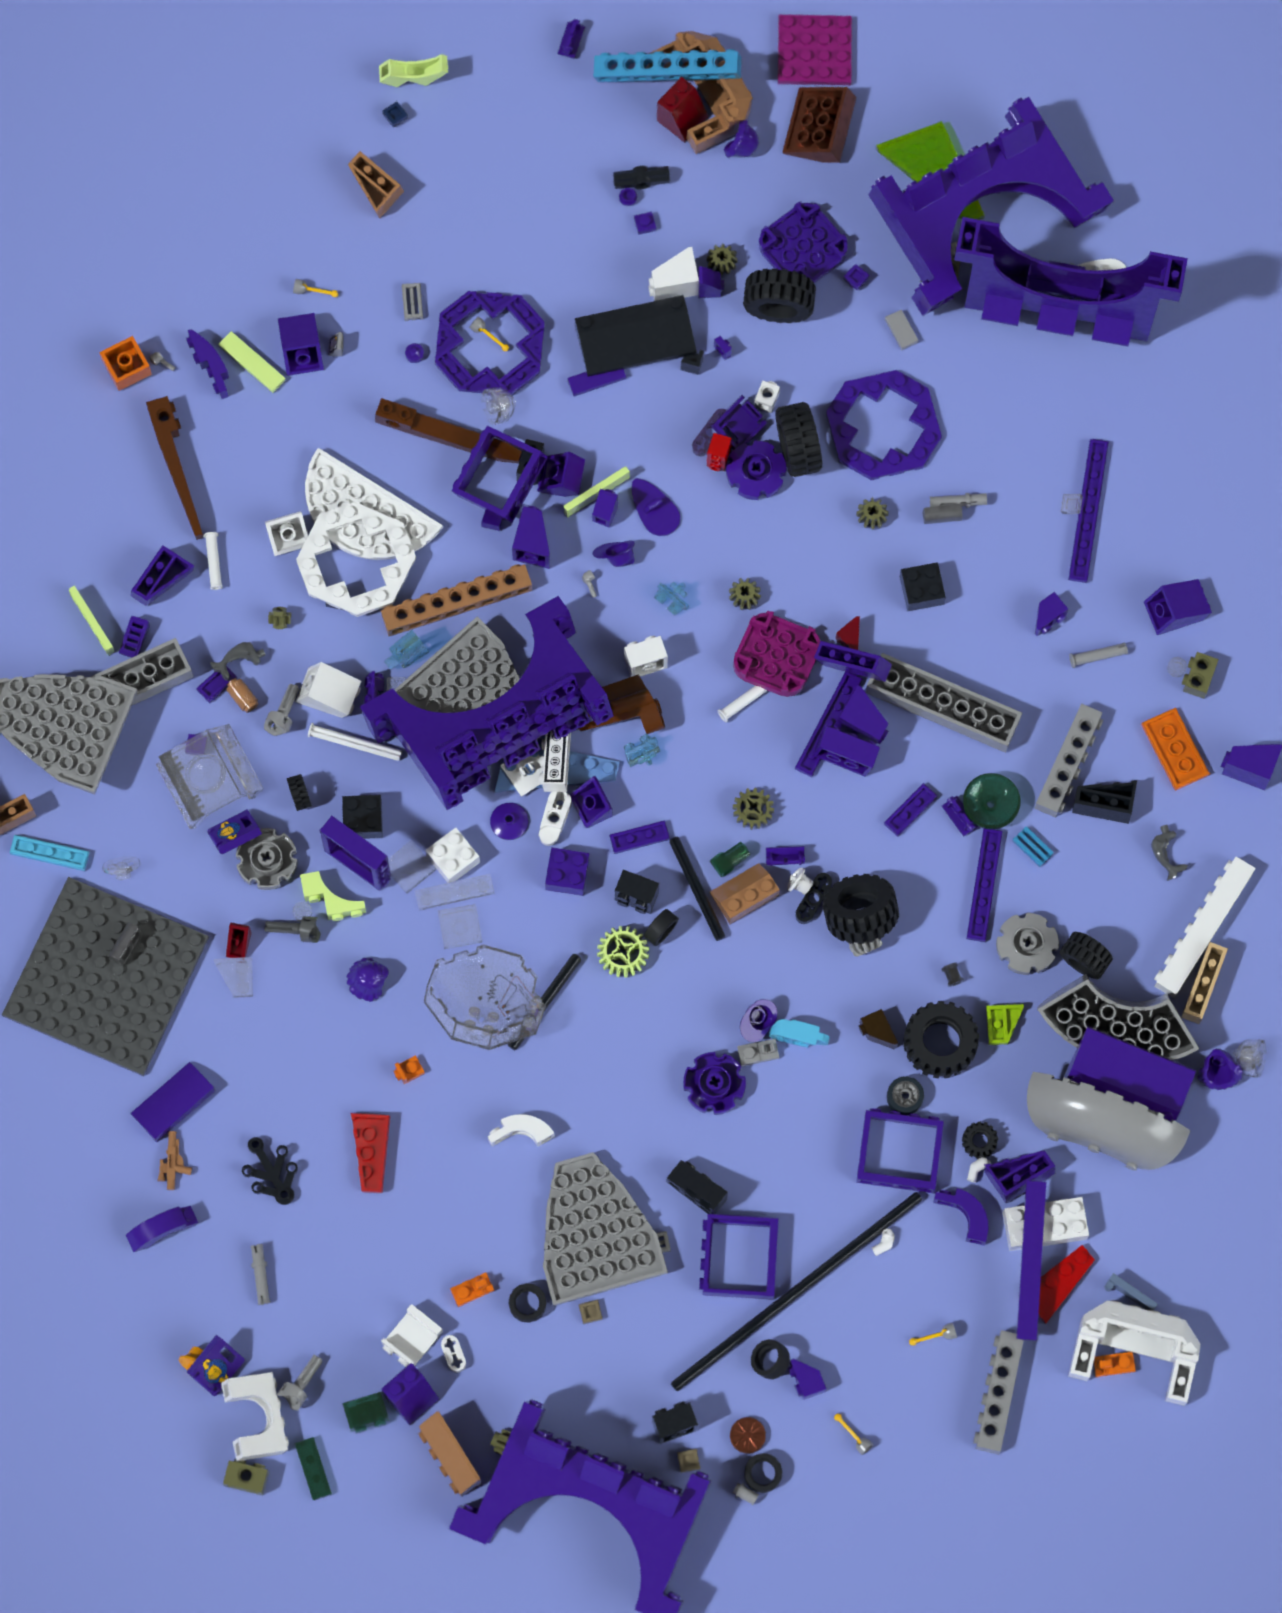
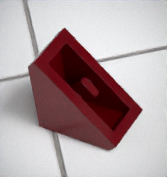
[835,616,860,650]
[226,922,251,961]

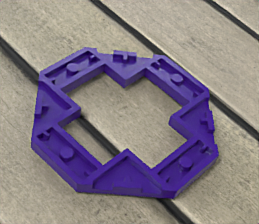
[435,291,545,396]
[826,370,942,480]

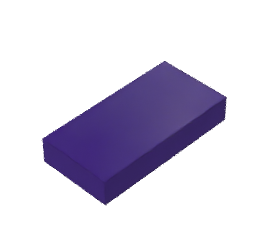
[196,666,237,703]

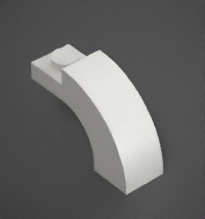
[488,1114,555,1147]

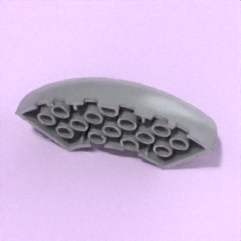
[1037,974,1199,1060]
[1027,1072,1190,1171]

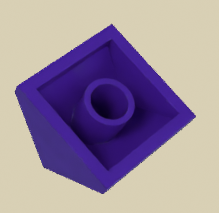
[570,776,613,828]

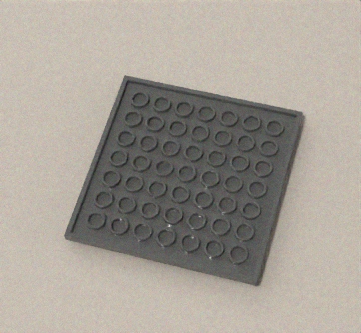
[2,877,209,1076]

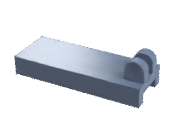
[1105,1273,1157,1311]

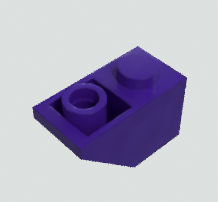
[592,489,618,528]
[1035,592,1068,636]
[788,1359,826,1400]

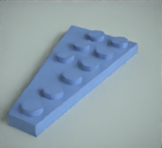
[495,745,620,793]

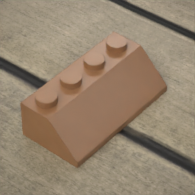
[418,1411,482,1497]

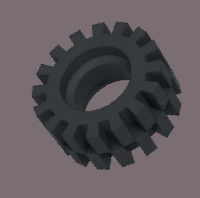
[286,774,311,811]
[962,1121,998,1159]

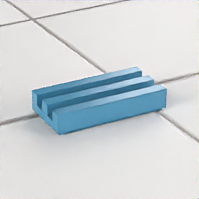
[1012,826,1054,867]

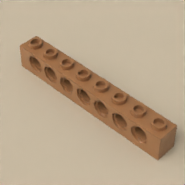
[381,564,532,637]

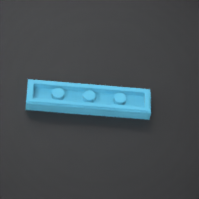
[9,835,90,871]

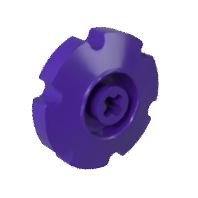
[726,440,786,500]
[683,1052,746,1115]

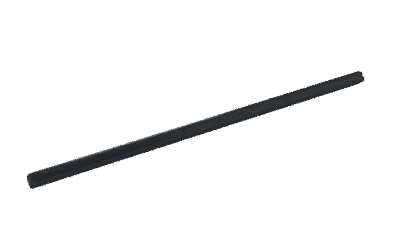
[671,1192,922,1391]

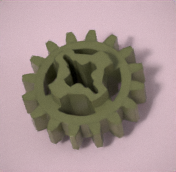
[732,788,774,830]

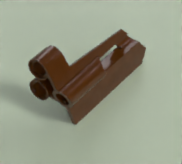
[577,674,665,734]

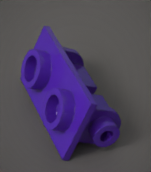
[557,19,585,59]
[364,671,384,704]
[941,796,979,837]
[766,846,805,866]

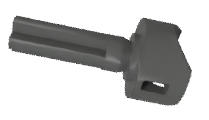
[265,916,321,943]

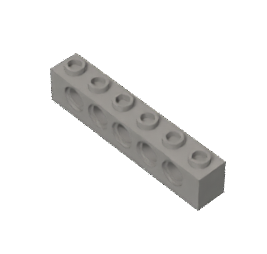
[1034,703,1103,818]
[973,1330,1024,1455]

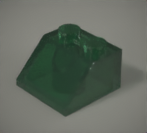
[342,1392,389,1434]

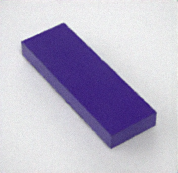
[567,369,626,397]
[884,783,937,837]
[609,820,670,854]

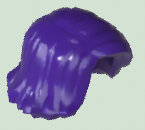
[724,120,759,158]
[346,957,389,1002]
[1197,1049,1243,1090]

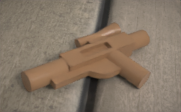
[157,1131,192,1190]

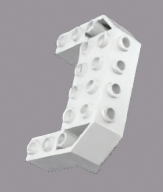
[1068,1300,1201,1406]

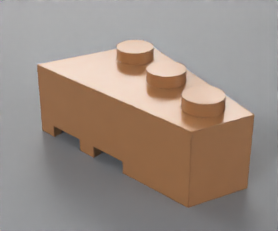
[348,151,404,219]

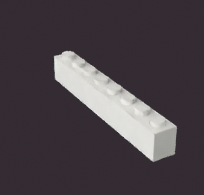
[1154,857,1256,998]

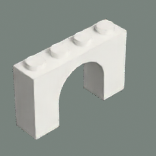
[221,1372,289,1461]

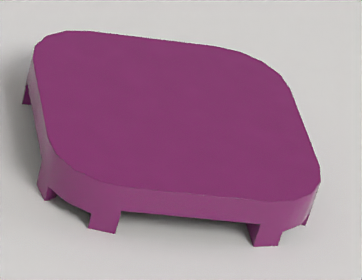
[733,611,820,697]

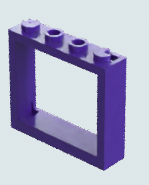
[451,425,548,523]
[320,815,391,891]
[856,1108,944,1194]
[699,1214,778,1300]

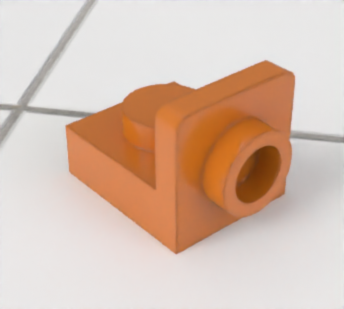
[393,1055,425,1084]

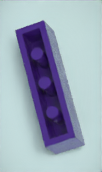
[814,641,892,682]

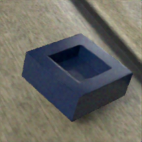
[382,101,408,127]

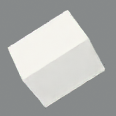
[265,511,308,556]

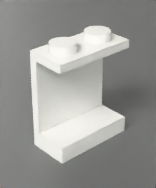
[381,1304,443,1367]

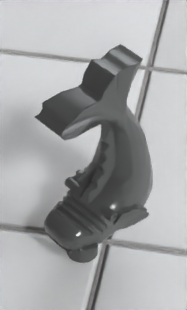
[210,642,266,681]
[1151,825,1188,881]

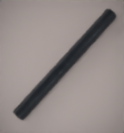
[669,837,725,941]
[508,954,581,1051]

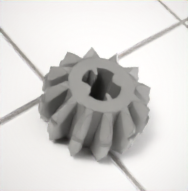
[849,938,883,957]

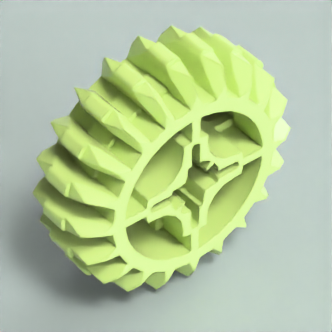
[597,926,649,978]

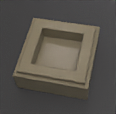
[579,1300,603,1325]
[677,1449,700,1473]

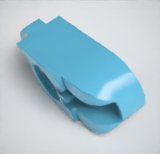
[769,1019,830,1048]

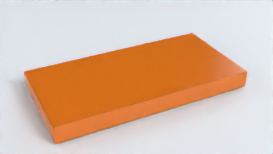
[1141,708,1210,791]

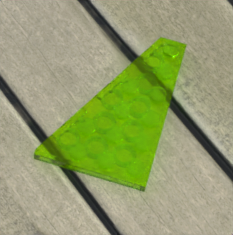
[876,121,985,220]

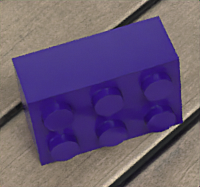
[812,726,880,777]

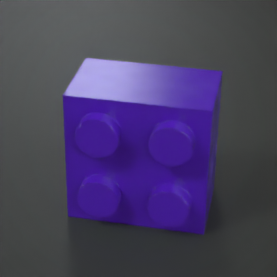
[545,847,589,896]

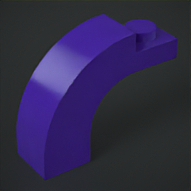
[933,1188,989,1246]
[126,1205,199,1252]

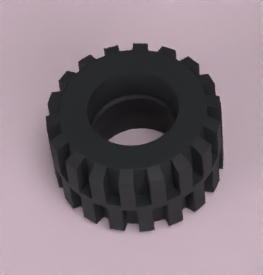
[1060,931,1113,979]

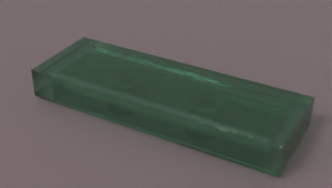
[295,1437,332,1501]

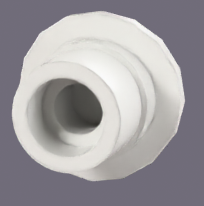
[787,868,813,895]

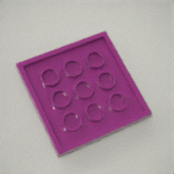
[778,14,852,86]

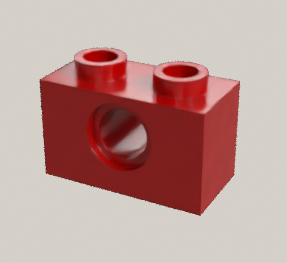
[706,433,732,471]

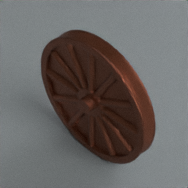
[730,1417,766,1454]

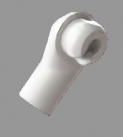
[967,1157,991,1183]
[872,1228,895,1256]

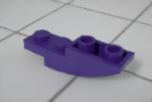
[186,329,229,399]

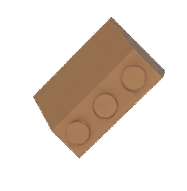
[710,863,780,924]

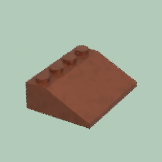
[782,87,857,163]

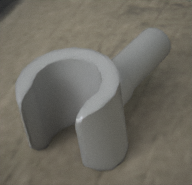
[150,352,175,371]
[582,570,597,598]

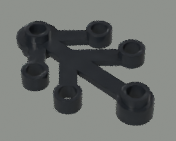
[242,1137,298,1205]

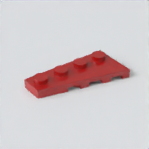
[351,1113,390,1194]

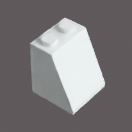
[648,247,699,301]
[295,662,361,718]

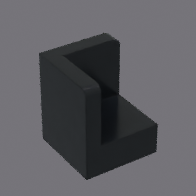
[680,350,704,375]

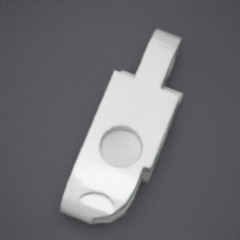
[539,791,571,846]

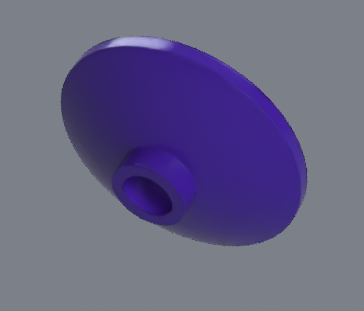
[490,803,528,840]

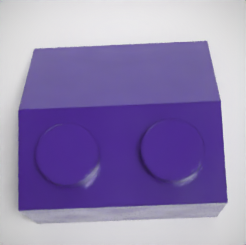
[537,451,585,497]

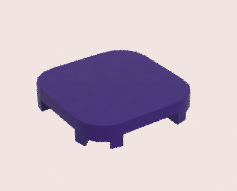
[759,201,848,283]

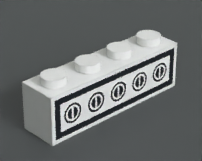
[539,731,571,792]

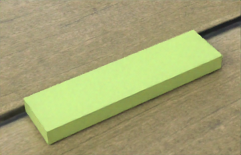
[218,331,286,393]
[564,467,630,518]
[69,585,115,656]

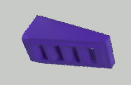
[119,616,150,658]

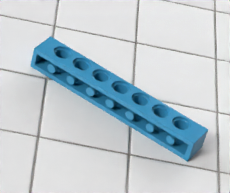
[593,49,742,82]

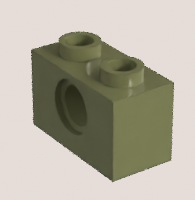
[223,1458,269,1496]

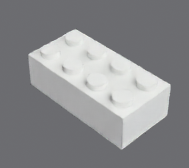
[1003,1197,1089,1251]

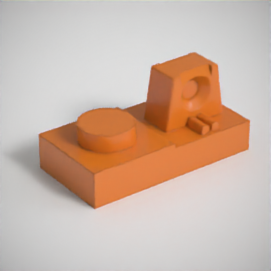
[450,1272,494,1308]
[1093,1352,1136,1377]

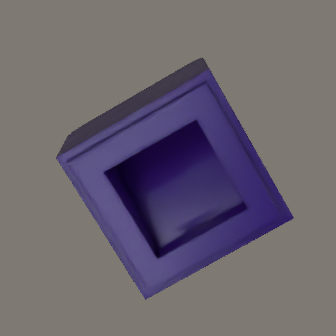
[481,510,503,531]

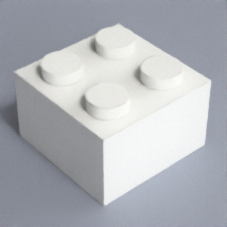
[624,636,668,677]
[425,828,480,885]

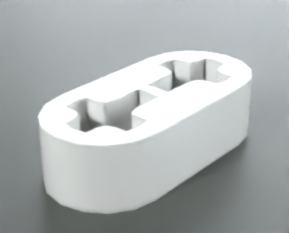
[441,1335,466,1373]

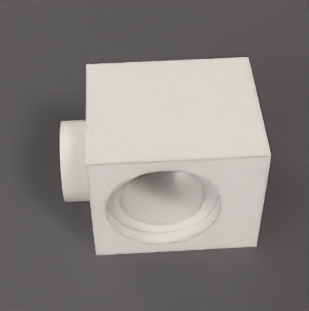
[754,381,780,413]

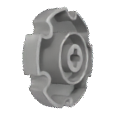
[236,828,298,890]
[996,913,1059,975]

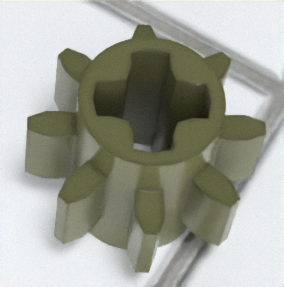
[268,607,291,629]
[490,1429,511,1455]

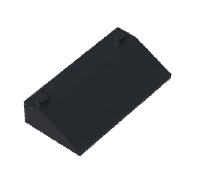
[575,295,697,377]

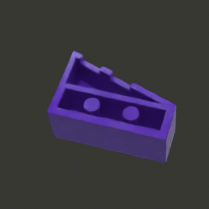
[130,545,194,606]
[984,1150,1055,1203]

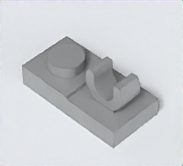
[737,1039,779,1067]

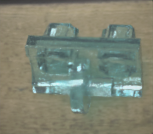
[654,582,689,615]
[624,734,660,767]

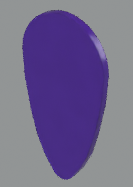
[631,478,680,536]

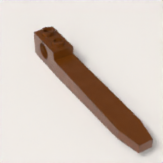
[146,396,204,540]
[375,398,522,464]

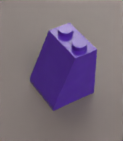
[278,313,324,376]
[512,506,550,569]
[1143,579,1212,635]
[834,685,889,744]
[1220,744,1282,791]
[381,1363,439,1426]

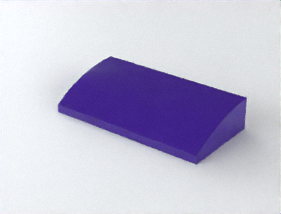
[130,1062,215,1142]

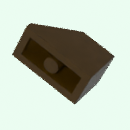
[858,1009,898,1049]

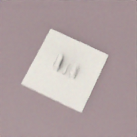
[500,755,543,797]

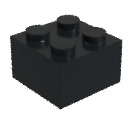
[899,562,946,612]
[342,795,383,839]
[615,869,659,914]
[652,1401,698,1444]

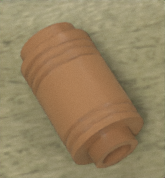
[226,678,258,713]

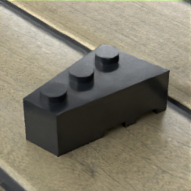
[1072,780,1137,824]
[666,1160,728,1214]

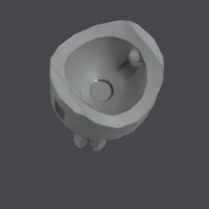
[264,683,299,736]
[277,1355,322,1411]

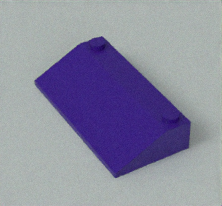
[1064,1026,1196,1122]

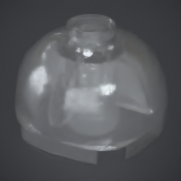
[482,387,516,425]
[1233,1039,1266,1078]

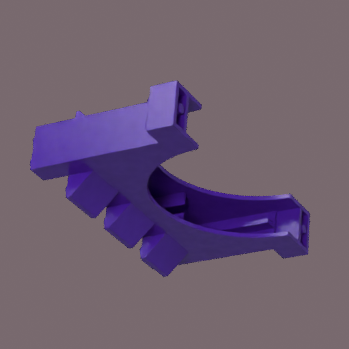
[868,97,1114,316]
[954,217,1188,347]
[360,596,614,810]
[449,1399,712,1613]

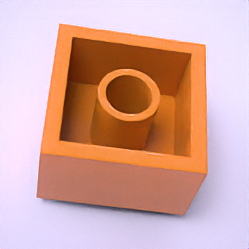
[99,336,152,391]

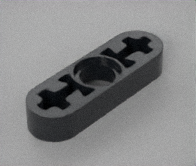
[795,873,832,924]

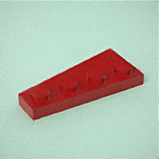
[1038,1245,1095,1325]

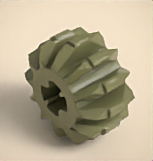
[706,243,738,276]
[856,497,889,530]
[729,578,761,610]

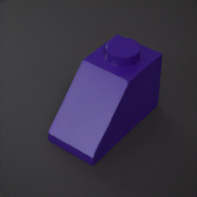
[698,266,725,298]

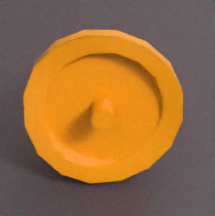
[178,1346,203,1371]

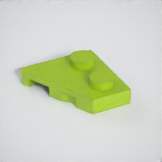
[986,1004,1024,1045]

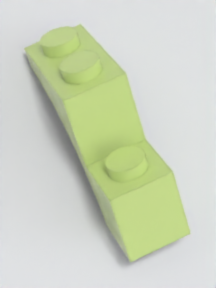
[379,54,448,87]
[300,871,366,921]

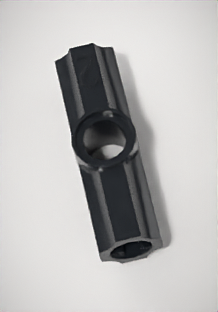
[613,166,670,189]

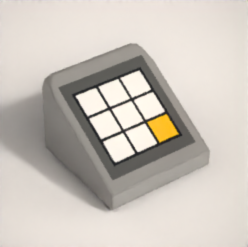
[328,332,344,356]

